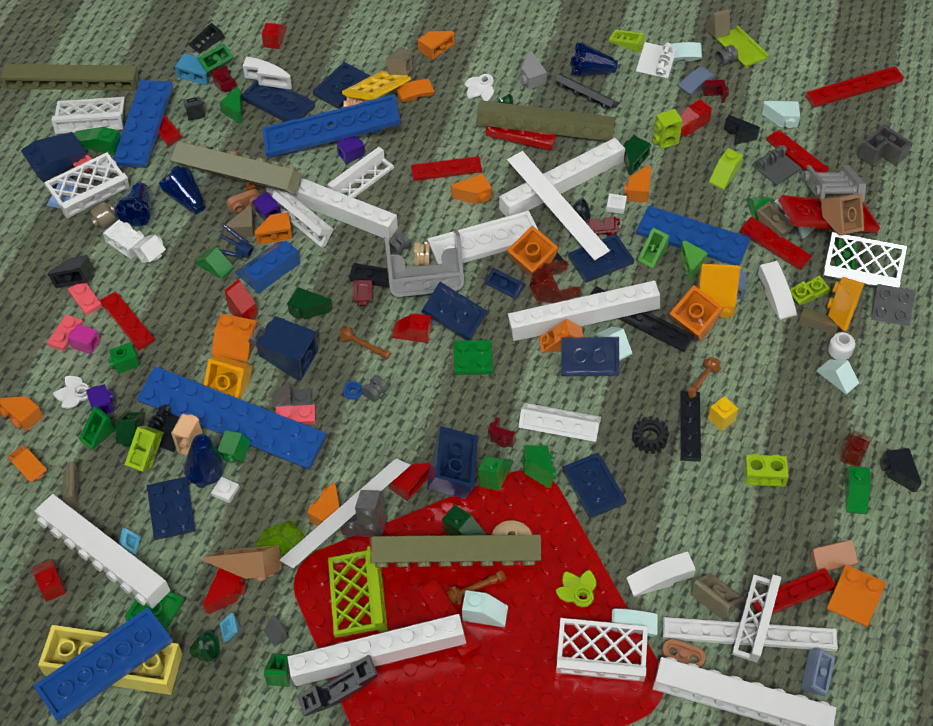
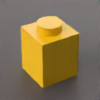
[708,396,739,431]

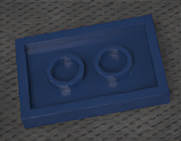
[313,62,370,109]
[568,234,634,283]
[421,282,487,340]
[561,336,619,376]
[562,452,627,519]
[147,476,196,540]

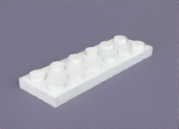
[427,211,538,264]

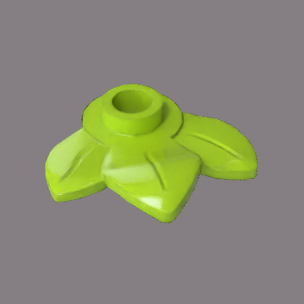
[556,570,596,607]

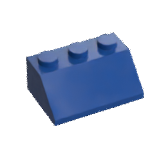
[235,241,300,294]

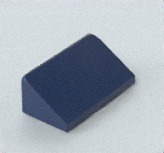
[484,267,526,299]

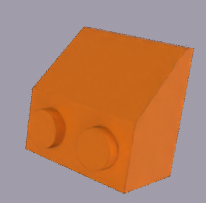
[507,225,559,281]
[669,285,724,342]
[211,314,258,363]
[827,565,886,627]

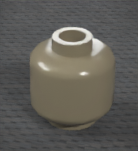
[91,202,118,229]

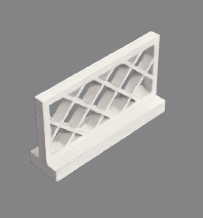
[52,97,125,134]
[44,152,129,218]
[823,232,907,287]
[556,618,648,682]

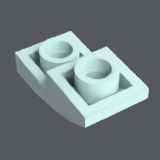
[672,42,702,61]
[612,609,657,637]

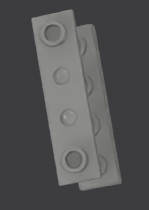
[803,165,866,202]

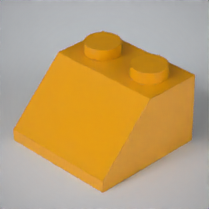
[827,276,865,331]
[203,355,253,399]

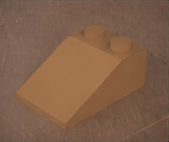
[204,545,282,581]

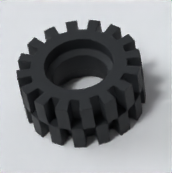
[632,416,669,454]

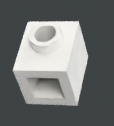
[132,235,166,263]

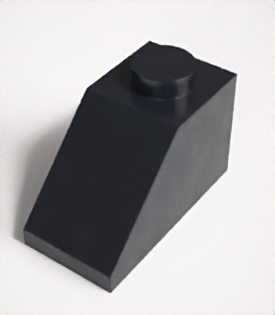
[48,255,95,288]
[880,448,922,492]

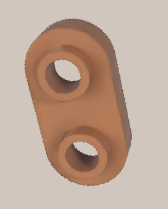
[227,189,261,213]
[662,639,706,668]

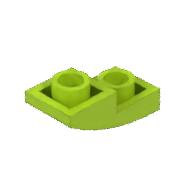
[790,276,830,305]

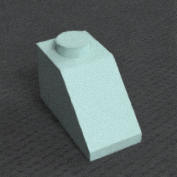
[762,101,800,128]
[462,590,508,627]

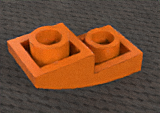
[395,79,435,102]

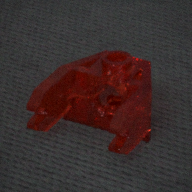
[529,260,581,303]

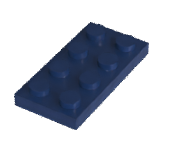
[241,80,315,122]

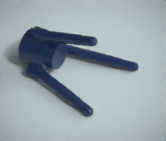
[219,223,254,259]

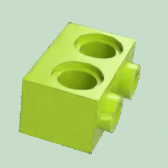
[652,109,683,149]
[124,426,164,472]
[744,454,788,487]

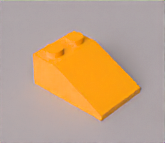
[697,264,740,318]

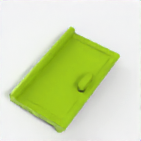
[715,25,769,68]

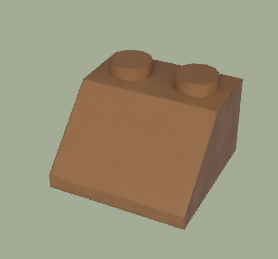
[821,194,864,235]

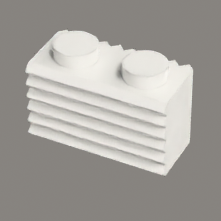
[103,220,145,259]

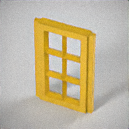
[342,71,411,100]

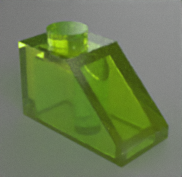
[255,520,306,556]

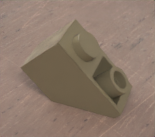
[385,47,413,75]

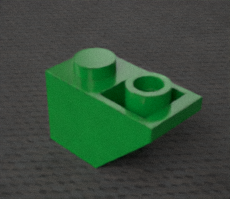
[522,445,556,487]

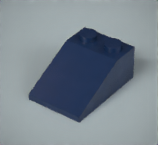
[21,132,88,183]
[427,426,478,499]

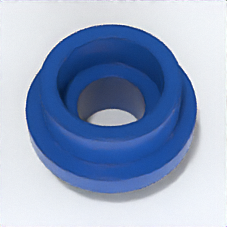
[343,381,362,400]

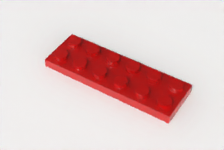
[778,195,880,233]

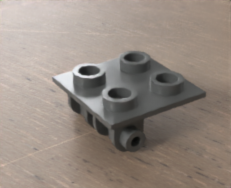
[752,145,802,186]
[871,284,916,327]

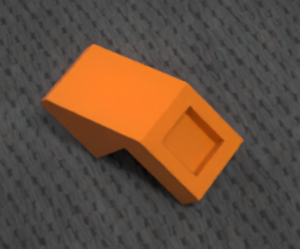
[6,445,47,483]

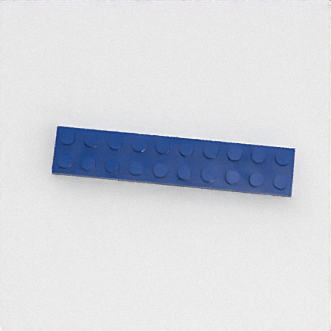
[137,366,327,470]

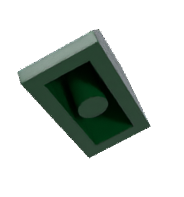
[623,135,651,175]
[287,287,332,320]
[115,412,145,447]
[442,504,486,536]

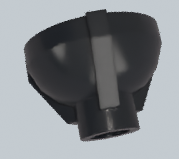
[572,198,591,221]

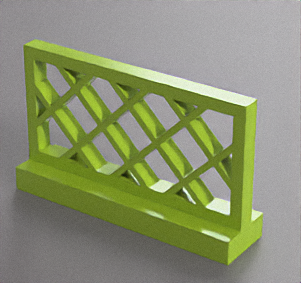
[328,546,388,638]

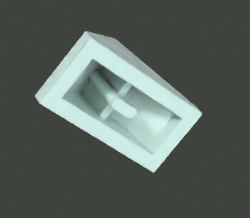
[596,327,632,361]
[817,359,859,395]

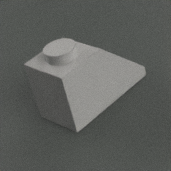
[520,51,547,90]

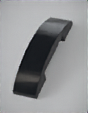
[297,655,378,716]

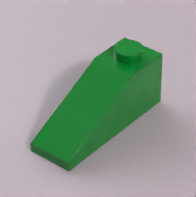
[74,127,121,155]

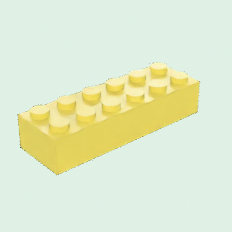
[38,625,183,695]

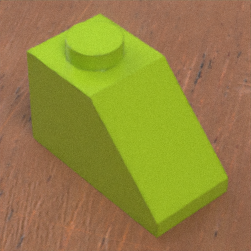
[709,148,743,190]

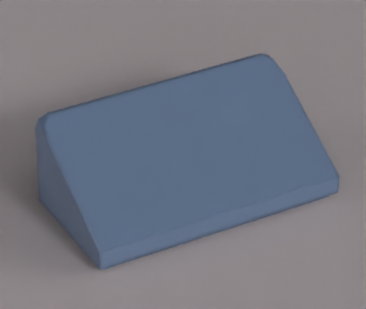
[801,648,835,697]

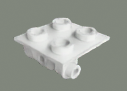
[636,42,677,79]

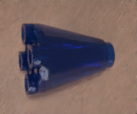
[570,42,618,76]
[159,165,206,215]
[115,182,151,227]
[183,434,224,488]

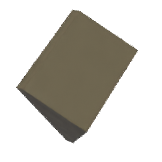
[691,573,745,621]

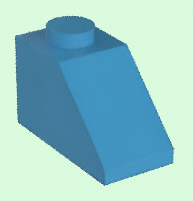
[175,53,209,86]

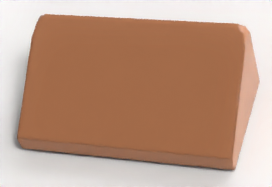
[810,540,858,571]

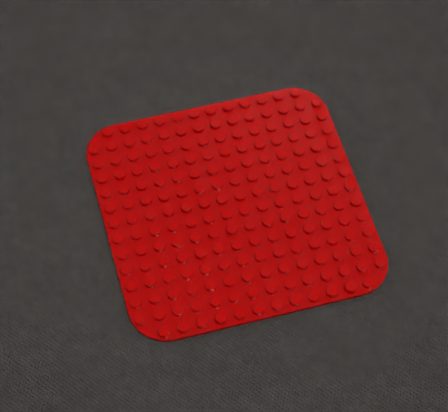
[294,470,663,726]

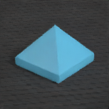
[119,528,141,555]
[220,613,240,642]

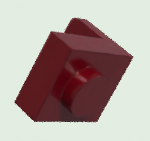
[211,66,237,92]
[702,80,729,103]
[353,280,373,306]
[488,417,515,448]

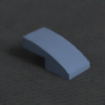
[678,66,714,96]

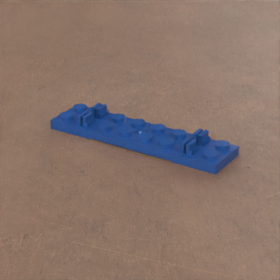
[262,94,401,158]

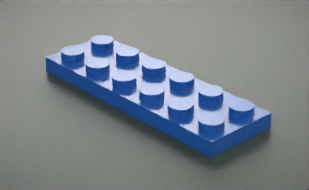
[113,80,173,168]
[636,205,751,266]
[33,608,173,722]

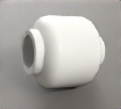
[828,332,856,360]

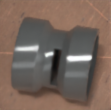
[715,45,738,66]
[389,232,411,255]
[361,375,388,402]

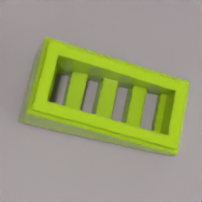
[608,30,646,53]

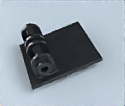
[148,404,180,453]

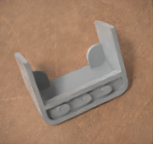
[384,230,464,297]

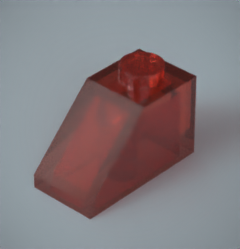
[840,430,873,467]

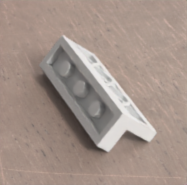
[328,147,394,198]
[272,191,333,248]
[518,403,601,442]
[732,575,781,663]

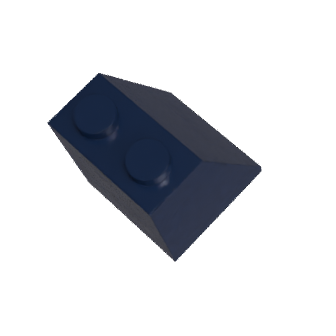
[256,316,318,381]

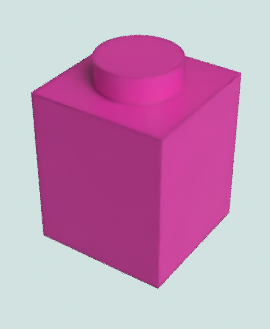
[68,324,101,355]

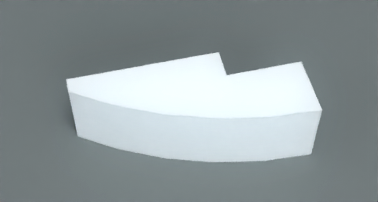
[243,56,292,90]
[758,261,797,320]
[626,551,696,597]

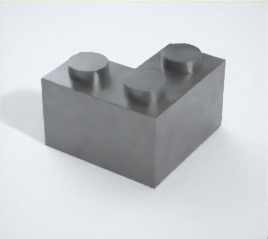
[858,124,912,166]
[340,490,387,537]

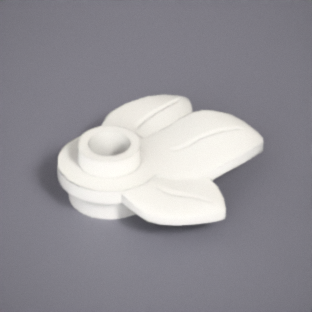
[464,74,494,101]
[53,376,91,409]

